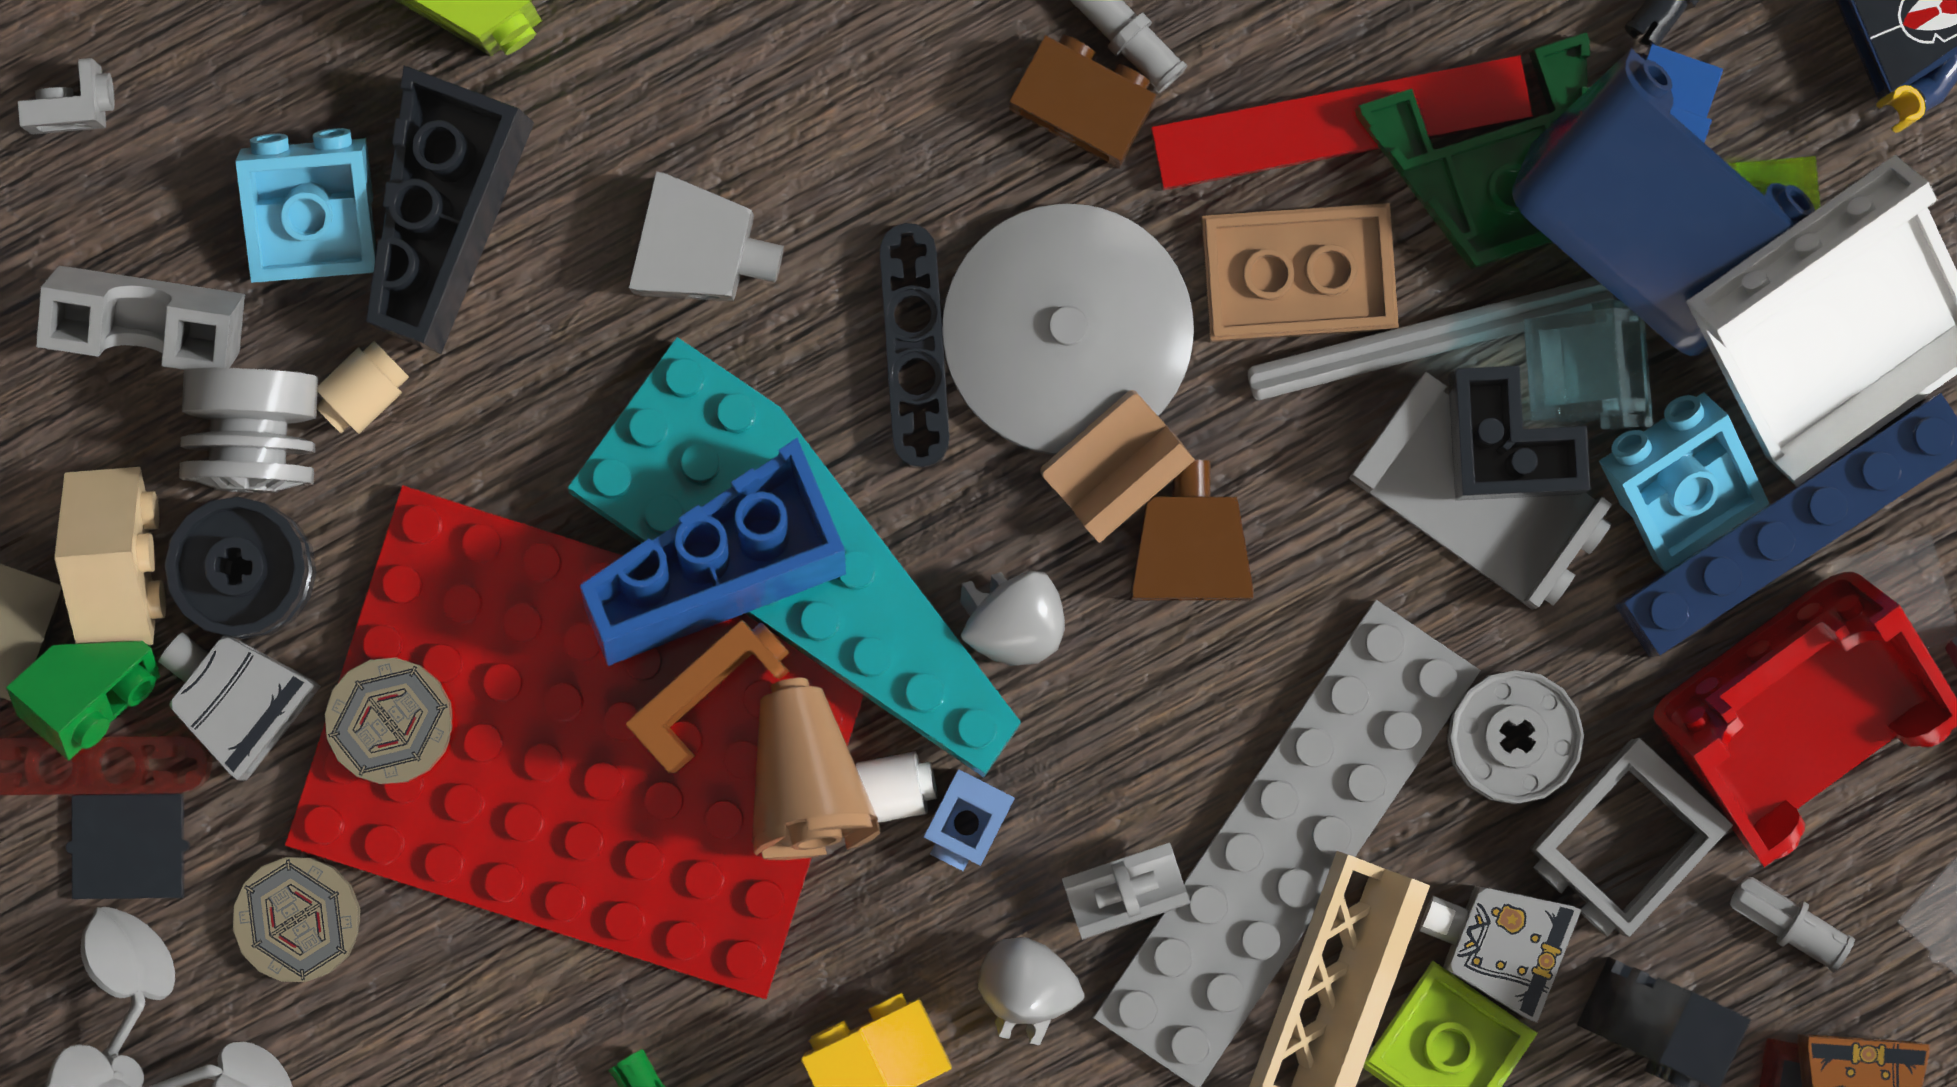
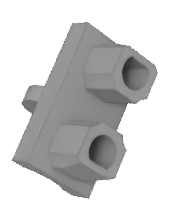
[1062,843,1190,940]

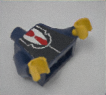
[1836,0,1957,133]

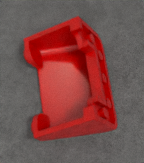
[1653,572,1957,867]

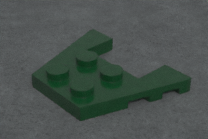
[1355,32,1590,269]

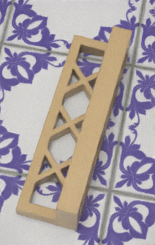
[1249,851,1430,1087]

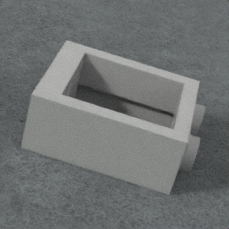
[1529,738,1733,937]

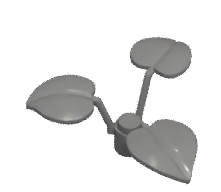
[46,907,293,1087]

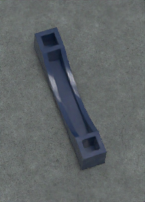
[1615,393,1957,658]

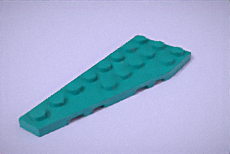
[568,337,1021,777]

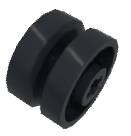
[165,497,317,639]

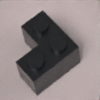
[1448,366,1590,501]

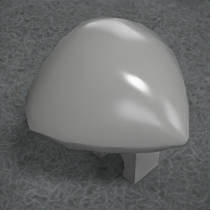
[960,571,1065,666]
[978,937,1084,1045]

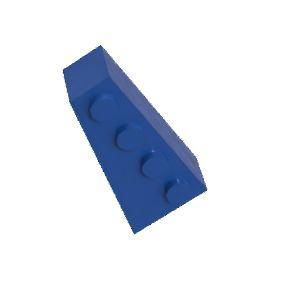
[580,438,846,666]

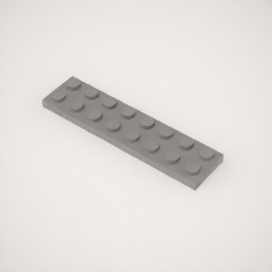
[1093,600,1481,1087]

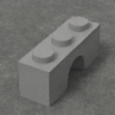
[36,266,245,370]

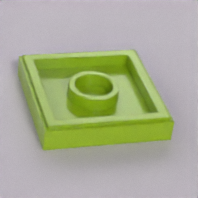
[1363,961,1538,1087]

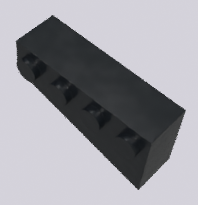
[366,65,534,355]

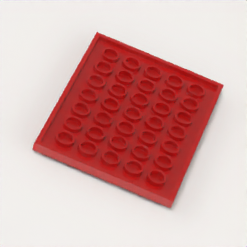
[285,485,864,999]

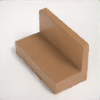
[1040,390,1195,543]

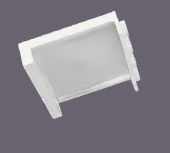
[1686,155,1957,487]

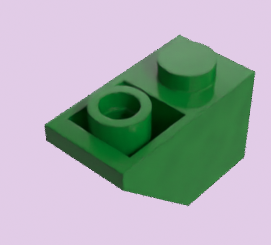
[6,641,161,761]

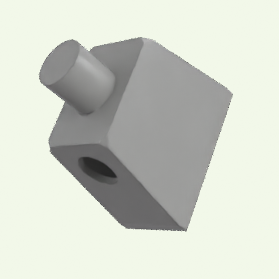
[629,171,784,301]

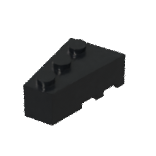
[1577,957,1752,1087]

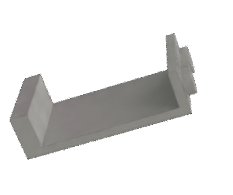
[1348,372,1612,610]

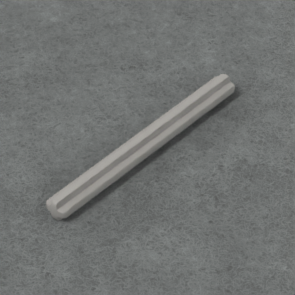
[1248,278,1614,400]

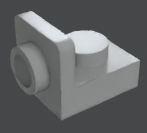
[18,58,115,134]

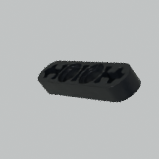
[880,223,950,469]

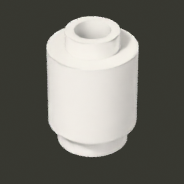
[856,751,937,823]

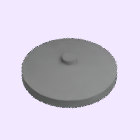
[942,204,1194,455]

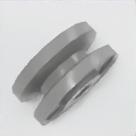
[1447,670,1584,804]

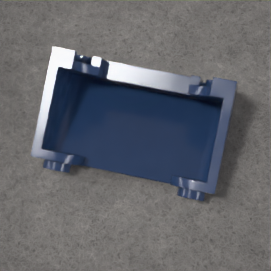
[1512,49,1816,356]

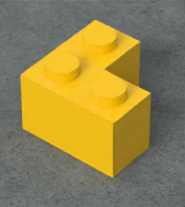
[801,993,952,1087]

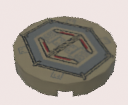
[325,658,453,784]
[233,857,360,982]

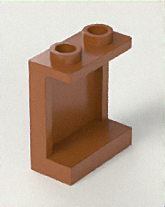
[626,620,789,773]

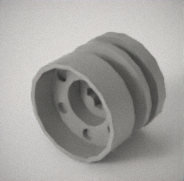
[179,368,318,493]

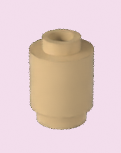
[317,341,409,434]

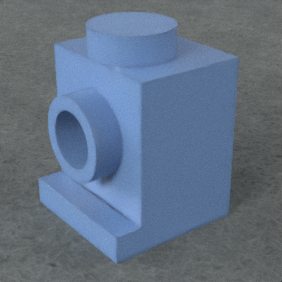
[924,769,1015,871]

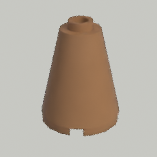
[752,678,880,860]

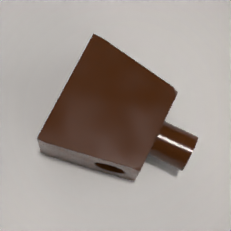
[1131,460,1253,601]

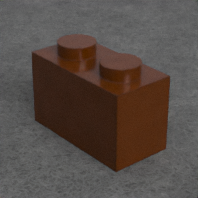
[1009,34,1157,169]

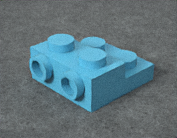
[235,128,377,283]
[1599,392,1769,572]

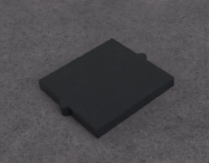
[66,794,190,899]

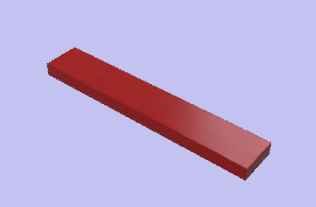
[1151,55,1533,191]

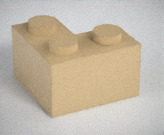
[55,467,166,645]

